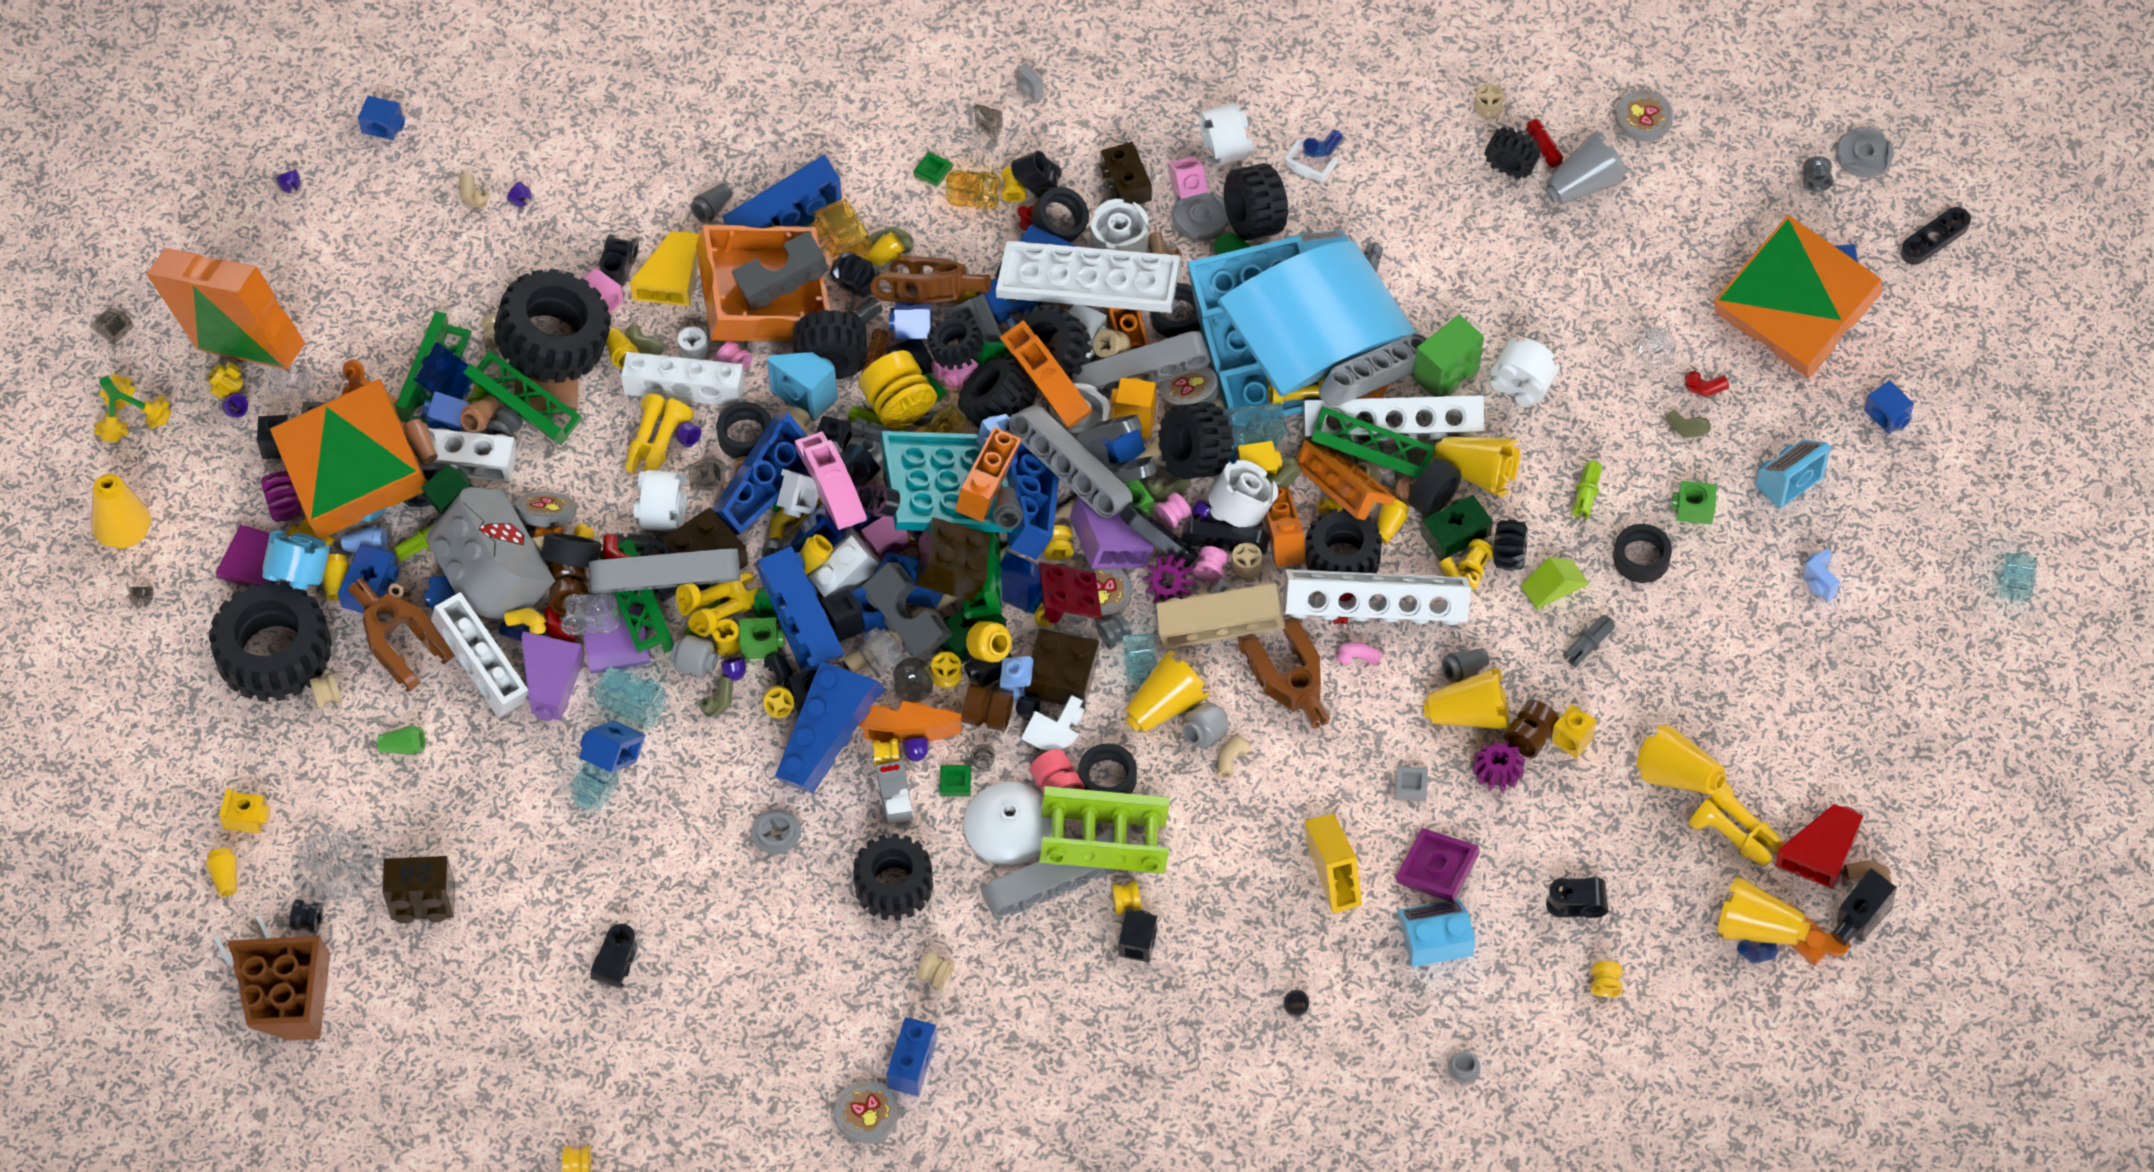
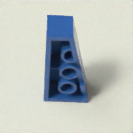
[723,154,843,228]
[713,412,809,535]
[1006,432,1059,560]
[754,546,845,673]
[775,661,886,794]

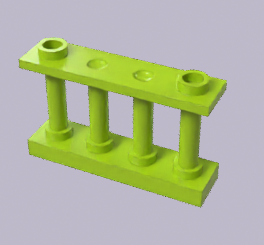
[1039,786,1169,874]

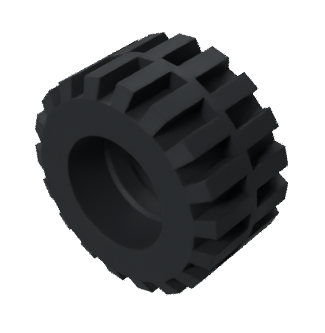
[1224,163,1288,241]
[1011,305,1091,380]
[793,310,867,380]
[958,355,1038,430]
[1158,402,1234,480]
[1305,508,1382,573]
[853,833,933,921]

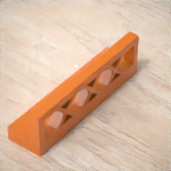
[1296,439,1396,520]

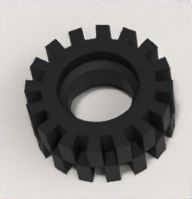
[1484,127,1541,179]
[927,313,984,370]

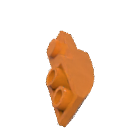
[1000,320,1093,429]
[858,701,963,743]

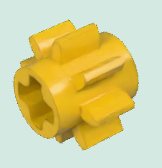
[206,361,244,400]

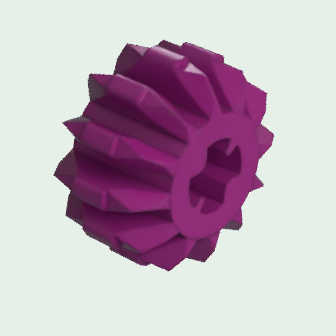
[261,470,301,522]
[1143,554,1196,603]
[1472,738,1525,793]

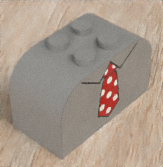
[427,487,555,619]

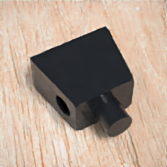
[1831,868,1897,946]

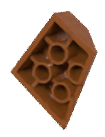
[227,936,330,1041]

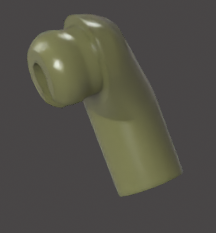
[870,227,914,253]
[626,325,664,355]
[1665,410,1711,438]
[1265,457,1301,488]
[1146,477,1192,501]
[699,677,733,717]

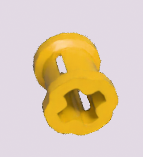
[1001,166,1026,202]
[1458,539,1494,579]
[712,619,740,657]

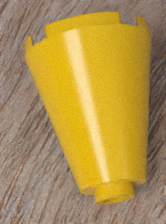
[1433,437,1521,497]
[91,474,152,549]
[1124,649,1210,733]
[1423,667,1509,729]
[1636,724,1726,795]
[1717,877,1810,945]

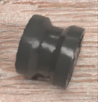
[1803,156,1834,191]
[486,407,523,437]
[1096,612,1132,650]

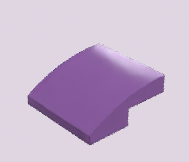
[581,606,651,674]

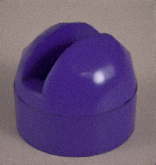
[275,170,301,193]
[507,182,532,207]
[222,394,248,417]
[675,421,701,448]
[1192,499,1211,522]
[721,657,746,681]
[903,738,928,762]

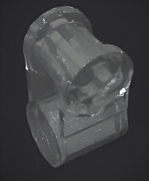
[561,593,622,635]

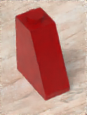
[1775,804,1864,890]

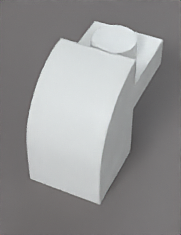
[1020,695,1085,751]

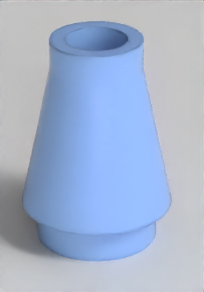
[341,525,388,553]

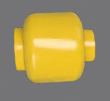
[966,621,1012,663]

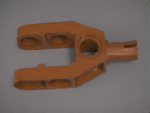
[870,256,991,304]
[347,577,455,692]
[1238,617,1330,729]

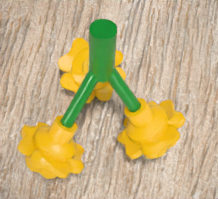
[93,374,172,443]

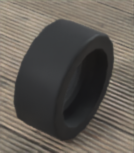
[1031,187,1089,243]
[1150,282,1200,338]
[716,402,771,459]
[1408,458,1462,516]
[1613,523,1672,583]
[541,533,602,568]
[1078,743,1137,794]

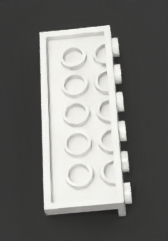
[996,241,1181,313]

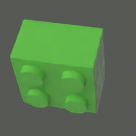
[1413,314,1484,397]

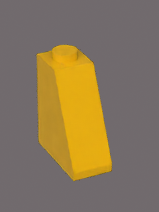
[630,231,699,306]
[1304,813,1362,914]

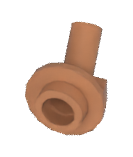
[1380,477,1414,506]

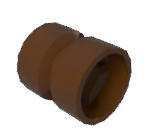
[548,562,590,616]
[962,684,1014,732]
[1503,699,1559,758]

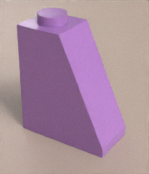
[1070,496,1155,568]
[521,631,584,721]

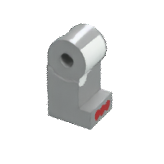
[876,761,913,824]

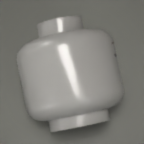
[670,635,718,678]
[1182,702,1229,748]

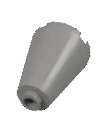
[1545,131,1628,204]

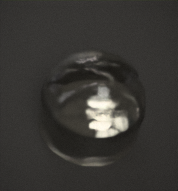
[129,587,153,608]
[970,744,995,770]

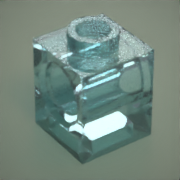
[1999,552,2037,603]
[1123,633,1157,684]
[570,762,620,812]

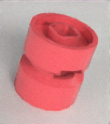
[1029,749,1085,794]

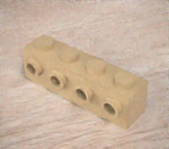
[1156,582,1285,649]

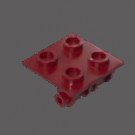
[1038,562,1102,624]

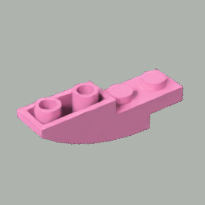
[795,431,867,530]

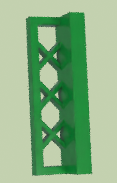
[395,311,472,423]
[463,350,582,446]
[1310,407,1435,478]
[964,532,1002,620]
[600,539,674,653]

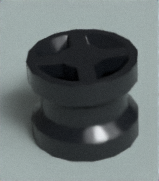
[290,899,323,934]

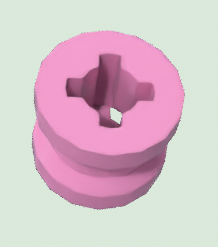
[715,341,752,371]
[1154,492,1192,531]
[1193,546,1229,583]

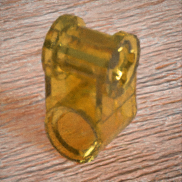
[945,170,1001,209]

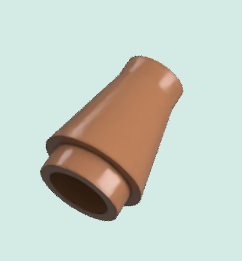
[460,395,499,433]
[403,419,438,465]

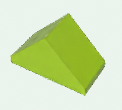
[1521,557,1588,610]

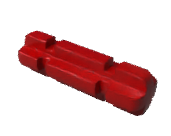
[1526,118,1563,168]

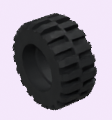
[494,269,611,383]
[209,581,332,702]

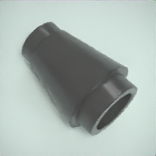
[690,183,732,222]
[993,487,1023,530]
[1442,648,1490,682]

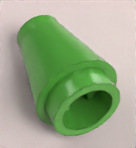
[377,725,426,755]

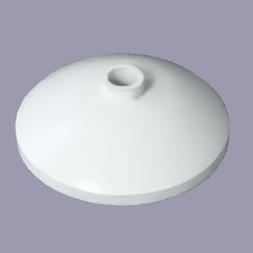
[964,782,1052,866]

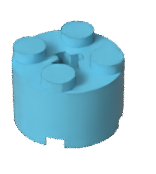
[262,530,330,589]

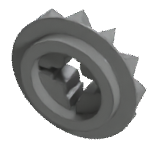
[751,809,801,857]

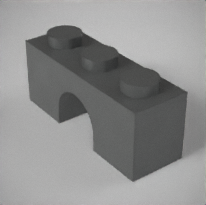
[731,231,829,311]
[862,563,953,658]

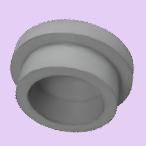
[1448,1052,1481,1084]

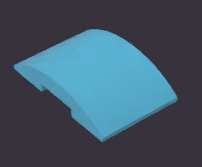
[1187,235,1322,429]
[1217,241,1417,397]

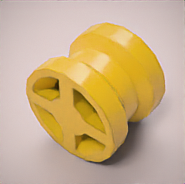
[1044,525,1074,560]
[931,652,962,689]
[762,685,794,718]
[873,738,899,771]
[1111,880,1141,915]
[1590,961,1623,997]
[562,1145,592,1172]

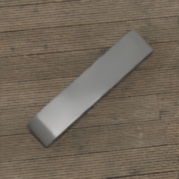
[1071,331,1210,398]
[1319,333,1427,406]
[1009,405,1132,518]
[589,549,741,594]
[981,831,1117,921]

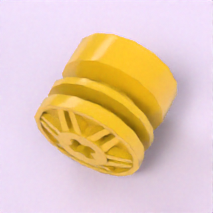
[858,350,937,429]

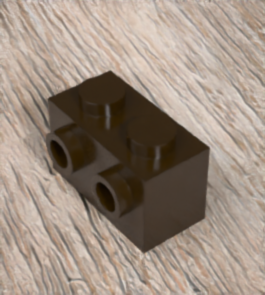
[1097,141,1152,205]

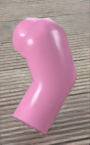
[1336,642,1383,666]

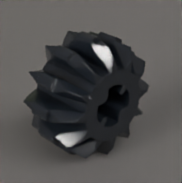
[829,252,880,297]
[1493,519,1528,571]

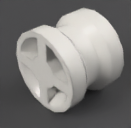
[677,326,708,360]

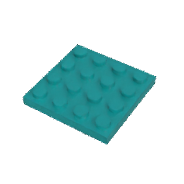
[880,431,1013,533]

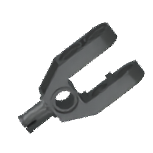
[1075,414,1157,483]

